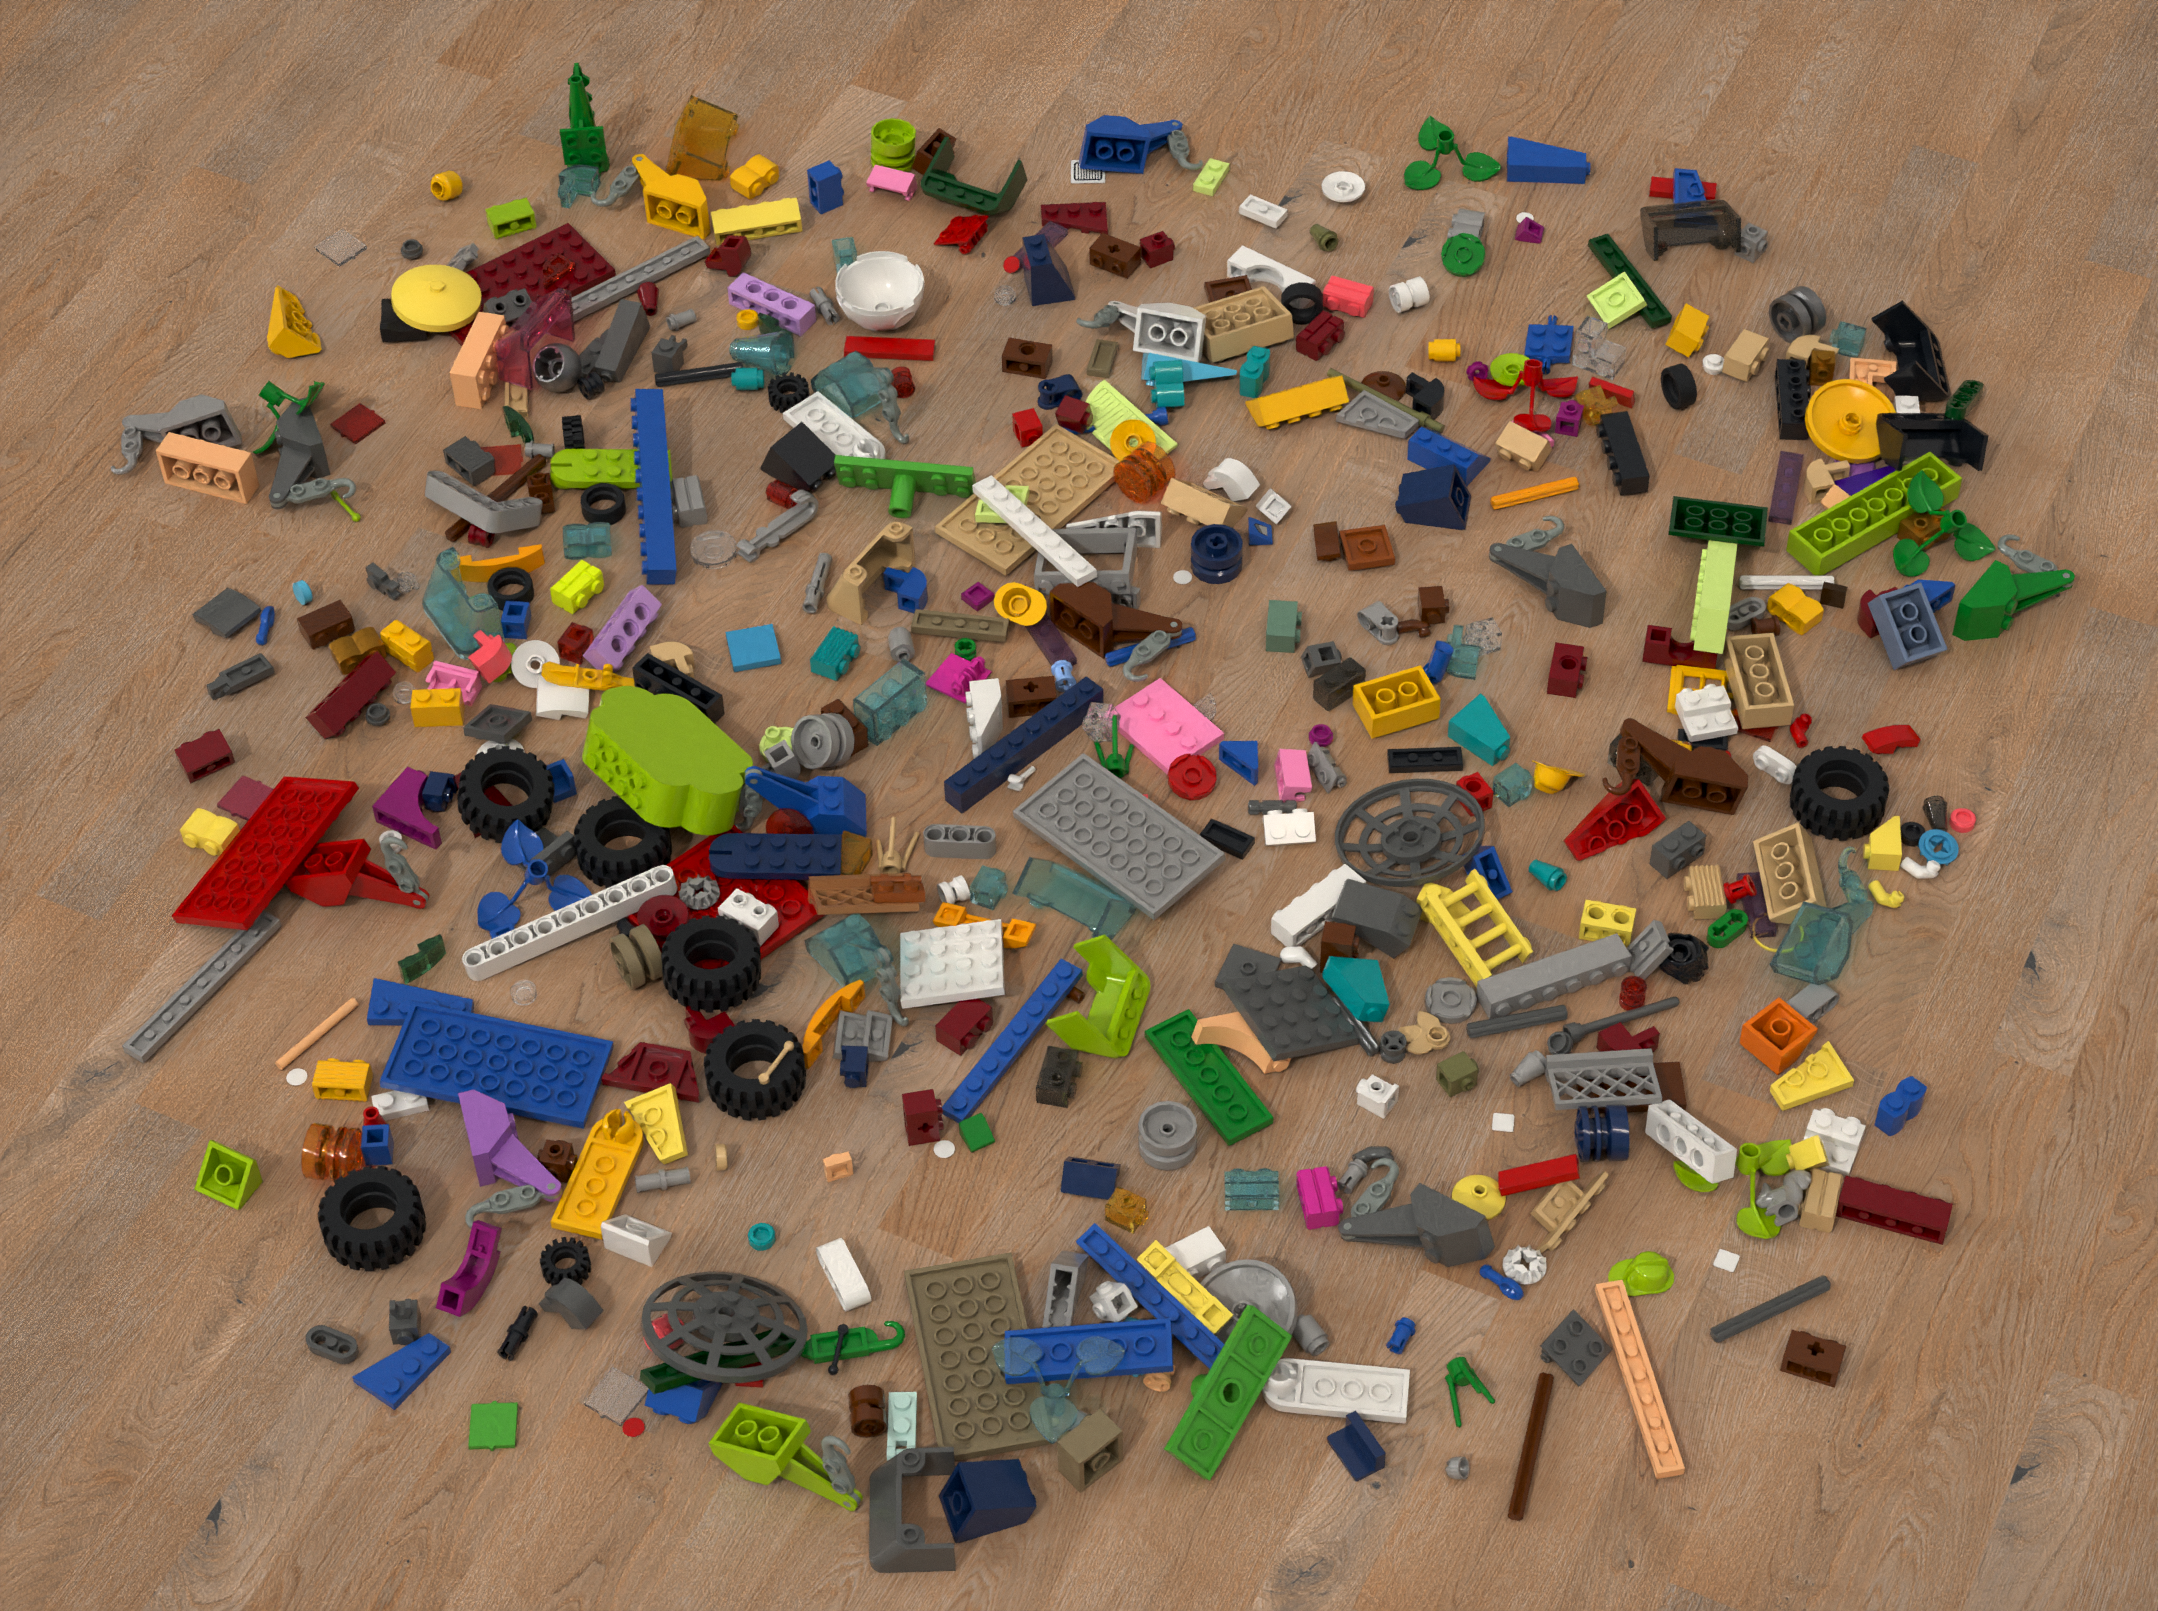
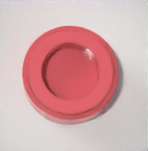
[1949,808,1976,833]

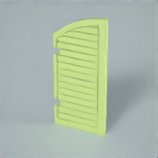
[1086,380,1178,475]

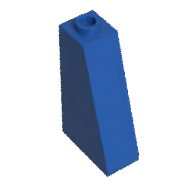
[1507,137,1590,184]

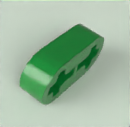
[1706,909,1748,949]

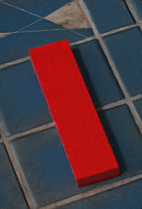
[844,336,936,361]

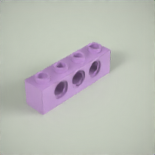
[727,272,816,337]
[583,585,662,673]

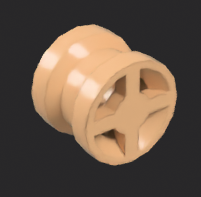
[1143,1364,1175,1392]

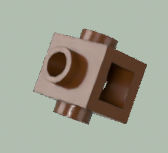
[537,1139,578,1183]

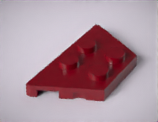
[602,1042,700,1103]

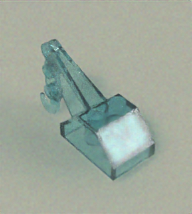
[1769,846,1874,985]

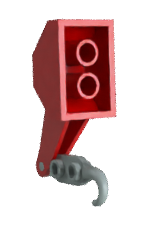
[285,836,430,909]

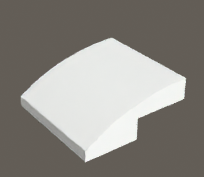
[536,676,589,720]

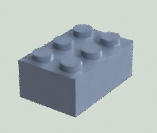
[1868,582,1948,670]

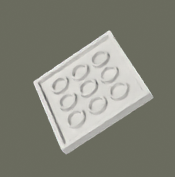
[900,919,1005,1009]

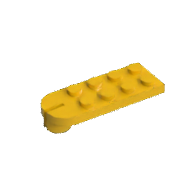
[550,1109,644,1240]

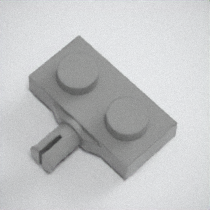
[447,243,479,272]

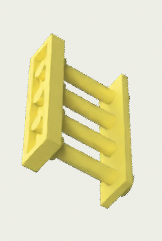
[1420,869,1533,987]

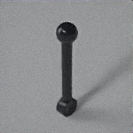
[828,1324,849,1376]

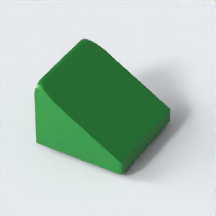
[959,1113,995,1153]

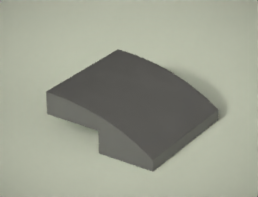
[192,588,262,638]

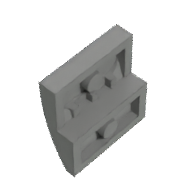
[832,1010,893,1062]

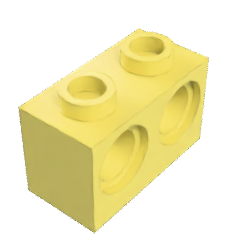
[1579,900,1636,947]

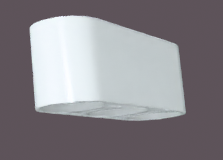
[816,1238,872,1312]

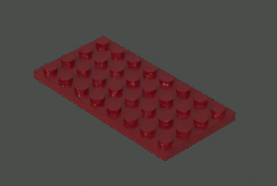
[447,223,616,346]

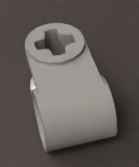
[1357,601,1399,645]

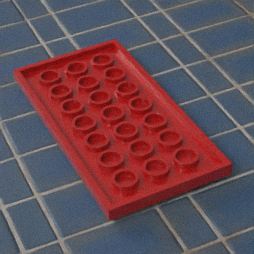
[172,776,359,930]

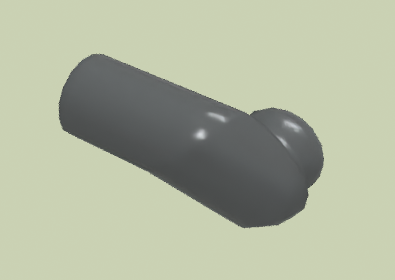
[1352,1146,1394,1163]

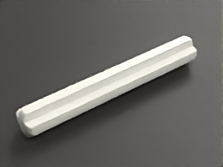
[1739,575,1834,590]

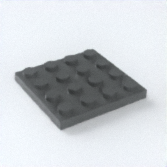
[1222,965,1360,1061]

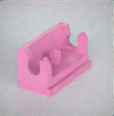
[866,165,918,201]
[426,661,482,706]
[1274,749,1312,802]

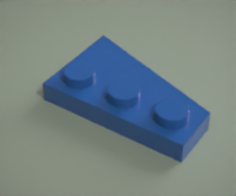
[1673,168,1718,231]
[352,1333,451,1410]

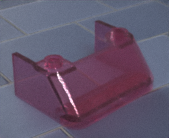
[495,287,575,389]

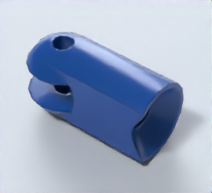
[1423,641,1454,684]

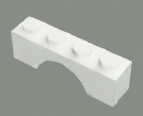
[1227,246,1316,309]

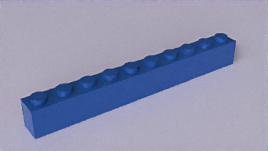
[630,389,677,584]

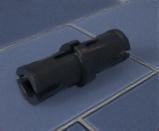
[497,1306,538,1361]

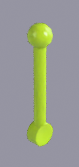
[330,490,361,522]

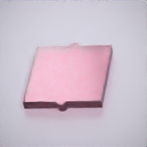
[217,775,273,821]

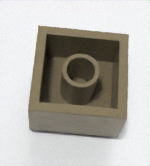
[1057,1409,1123,1493]

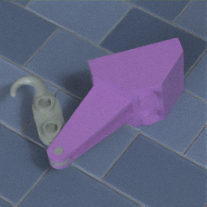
[458,1089,562,1229]

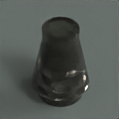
[1922,796,1948,832]

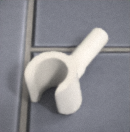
[1007,766,1036,791]

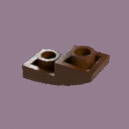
[526,473,555,514]
[1313,521,1341,561]

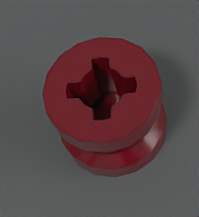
[468,524,495,548]

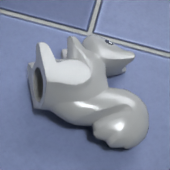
[1756,1170,1811,1227]

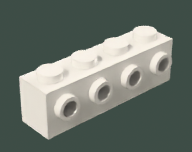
[1271,864,1366,947]

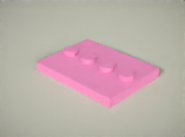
[1105,678,1224,774]

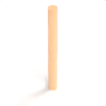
[275,998,359,1070]

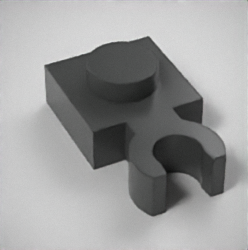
[365,562,401,600]

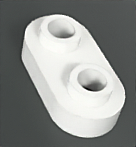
[1753,746,1796,784]

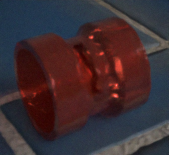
[890,366,915,398]
[1619,976,1647,1011]

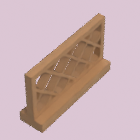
[808,873,919,915]

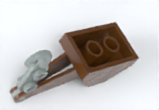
[1050,582,1182,682]

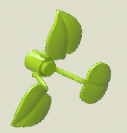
[1673,1139,1791,1239]

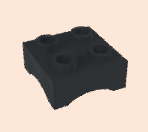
[380,299,427,343]

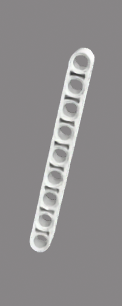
[462,865,678,981]

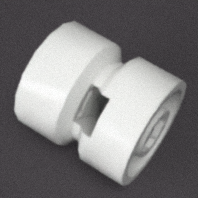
[1389,276,1430,313]

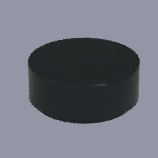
[1900,822,1925,847]

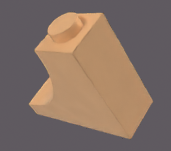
[1191,1012,1291,1074]

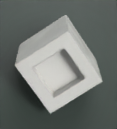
[1256,488,1292,524]

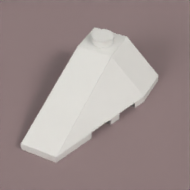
[1066,511,1162,548]

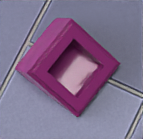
[1515,217,1544,244]

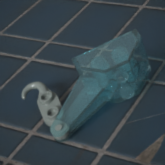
[810,351,909,444]
[804,913,909,1027]

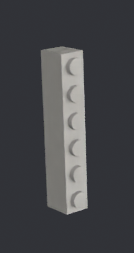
[1476,934,1631,1019]

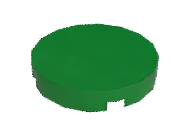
[1441,233,1486,277]

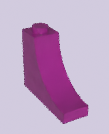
[372,766,442,850]

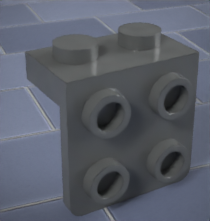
[516,828,577,883]

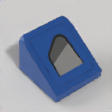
[1248,517,1273,545]

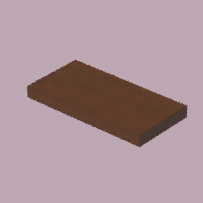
[1576,1062,1687,1114]

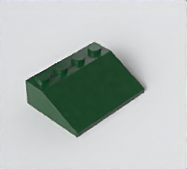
[1668,496,1768,547]

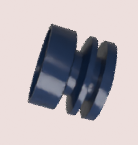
[1574,1104,1630,1162]

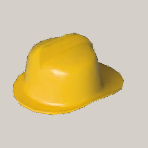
[994,582,1047,626]
[1532,760,1585,794]

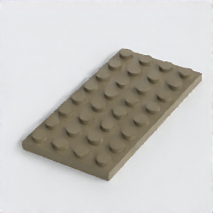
[904,1252,1052,1461]

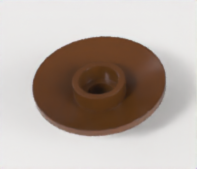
[1361,371,1406,401]

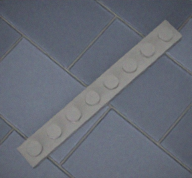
[549,236,710,327]
[122,910,281,1063]

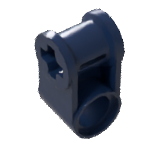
[1037,374,1083,410]

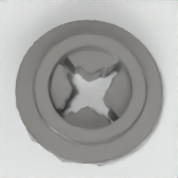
[679,874,720,910]

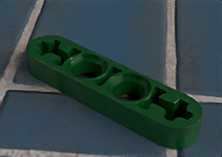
[1945,380,1984,420]

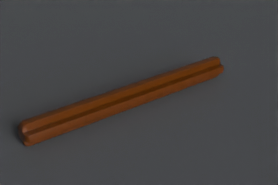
[445,454,546,542]
[1508,1372,1554,1521]

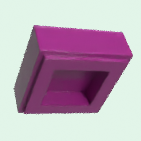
[961,582,995,612]

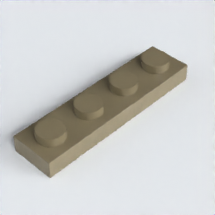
[911,609,1010,642]

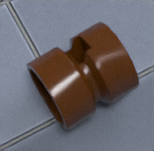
[848,1385,887,1438]

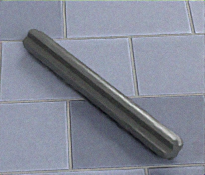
[1710,1275,1831,1343]

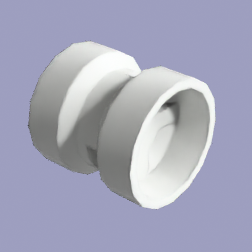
[937,875,970,904]

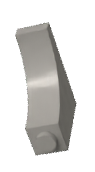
[1042,1250,1089,1328]

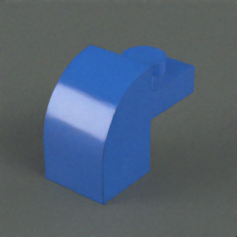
[883,567,928,613]

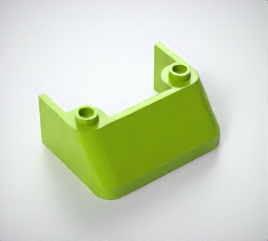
[1046,934,1151,1059]

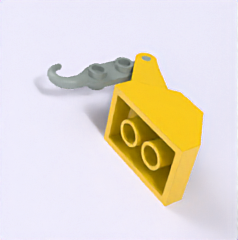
[591,154,711,240]

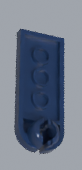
[709,833,842,880]

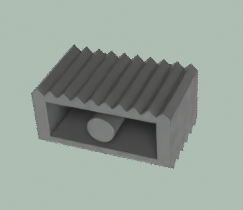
[443,436,495,486]

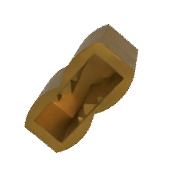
[329,627,387,675]

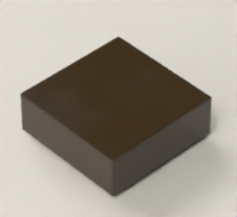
[1820,582,1848,609]

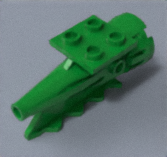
[560,63,610,180]

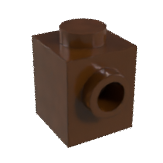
[1417,586,1450,624]

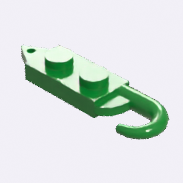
[801,1321,905,1364]

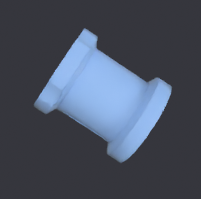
[1051,660,1076,692]

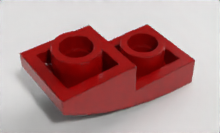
[1862,725,1921,754]

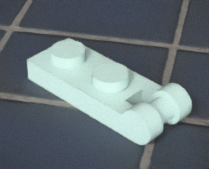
[887,1392,917,1461]

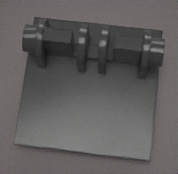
[1540,1309,1612,1387]

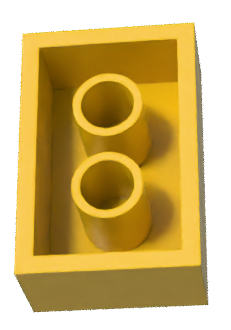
[1352,665,1441,739]

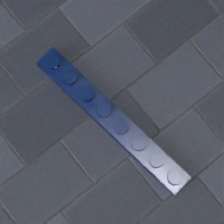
[942,958,1083,1123]
[1076,1223,1224,1370]

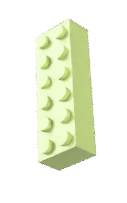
[1690,540,1737,654]

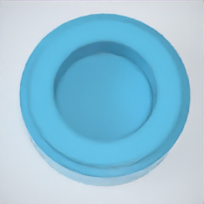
[292,580,313,605]

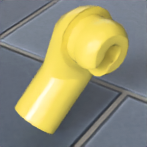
[1868,880,1904,909]

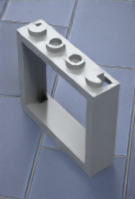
[1034,528,1138,595]

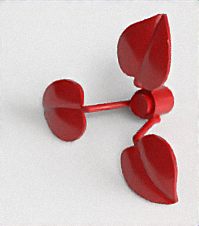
[1473,359,1578,432]

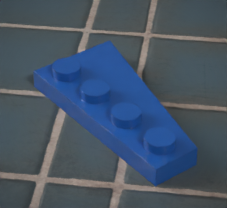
[367,978,474,1026]

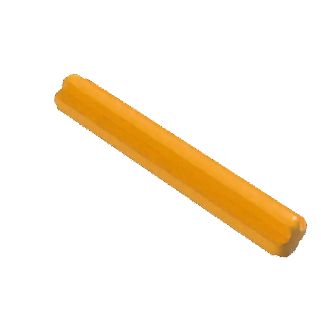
[1490,476,1579,510]

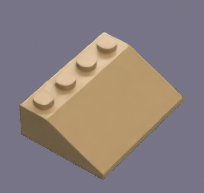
[1194,286,1294,363]

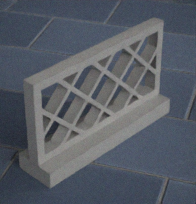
[1545,1048,1662,1110]

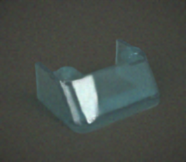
[1012,857,1137,940]

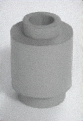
[888,627,915,662]
[1292,1314,1330,1356]

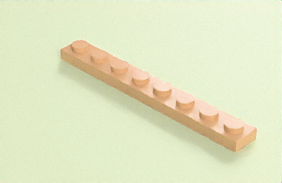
[1595,1280,1685,1479]

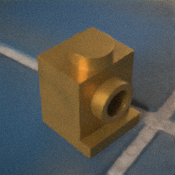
[1808,350,1836,386]

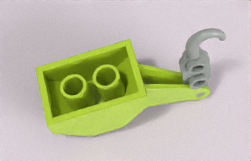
[708,1402,863,1511]

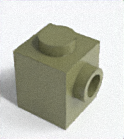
[1436,1051,1479,1098]

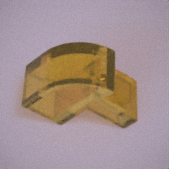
[1573,385,1618,426]

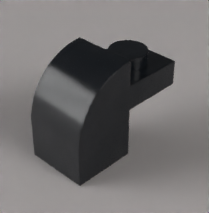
[1406,372,1445,420]

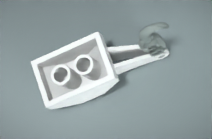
[1076,301,1206,362]

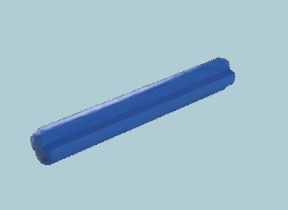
[1105,627,1196,667]

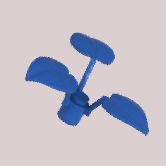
[477,820,592,931]

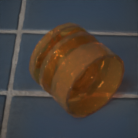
[1113,441,1175,504]
[301,1123,363,1182]

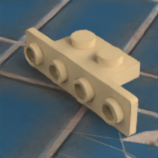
[1530,1171,1609,1253]

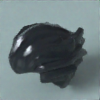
[1659,933,1709,985]

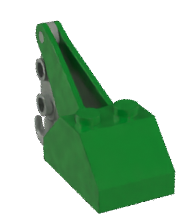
[1952,534,2075,641]

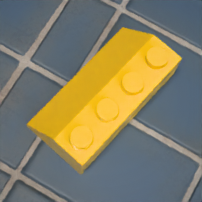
[1245,375,1349,429]

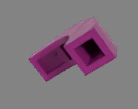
[436,1220,502,1317]

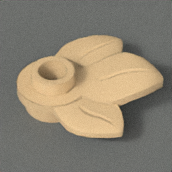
[1399,1011,1450,1054]

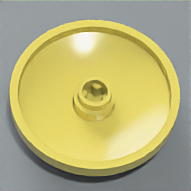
[391,265,481,332]

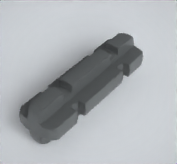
[1248,800,1297,815]

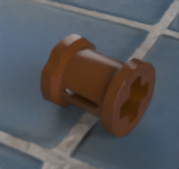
[1751,615,1780,636]

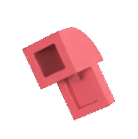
[468,630,512,684]

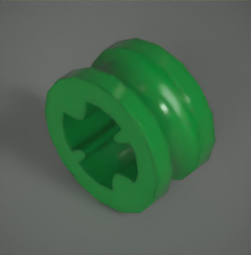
[954,638,976,661]

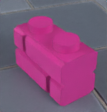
[1296,1166,1343,1230]

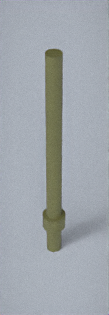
[1327,368,1445,433]

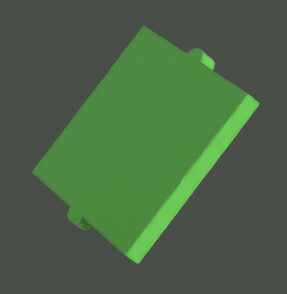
[468,1401,518,1451]

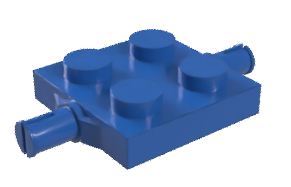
[1524,315,1574,374]

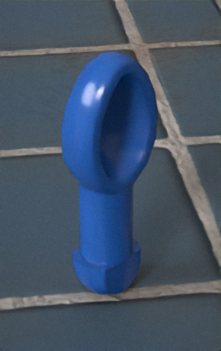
[256,606,275,646]
[1479,1264,1524,1300]

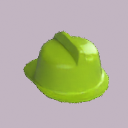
[1608,1251,1674,1296]

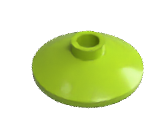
[1490,353,1529,386]

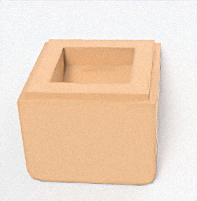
[1821,484,1850,509]

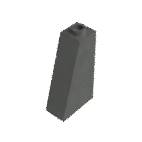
[595,299,650,383]

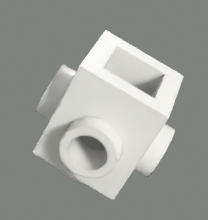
[1089,1281,1138,1322]

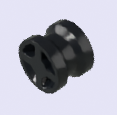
[577,371,605,399]

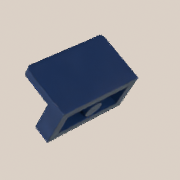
[1061,1156,1121,1200]
[1327,1410,1386,1482]

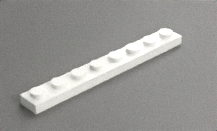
[972,475,1097,587]

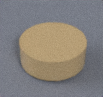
[715,1144,727,1171]

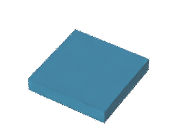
[725,624,781,672]

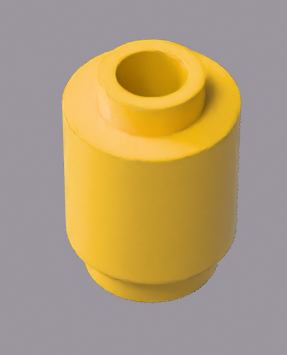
[1428,339,1461,362]

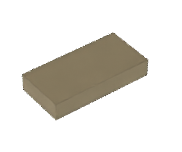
[1087,339,1118,378]

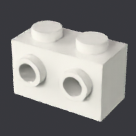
[718,888,779,946]

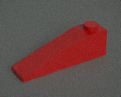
[1563,779,1666,861]

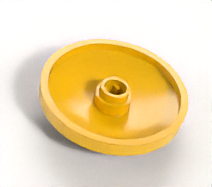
[1805,379,1896,464]

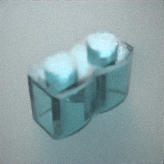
[563,522,612,560]

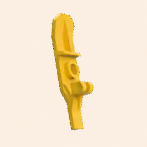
[541,661,635,691]

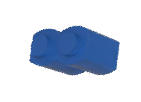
[1875,1076,1927,1136]

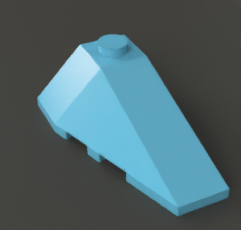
[1141,353,1237,387]

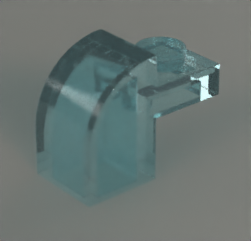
[558,165,601,209]
[1443,625,1480,680]

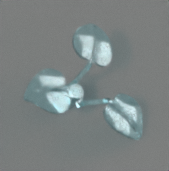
[992,1336,1125,1444]

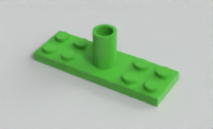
[834,455,976,518]
[1164,1305,1292,1481]

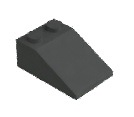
[1331,879,1423,959]

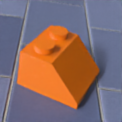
[1739,997,1818,1075]

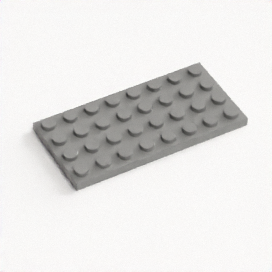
[1013,753,1226,920]

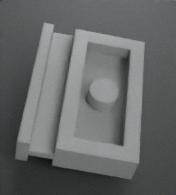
[1627,920,1674,982]

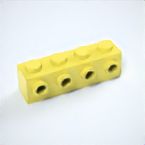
[711,198,802,246]

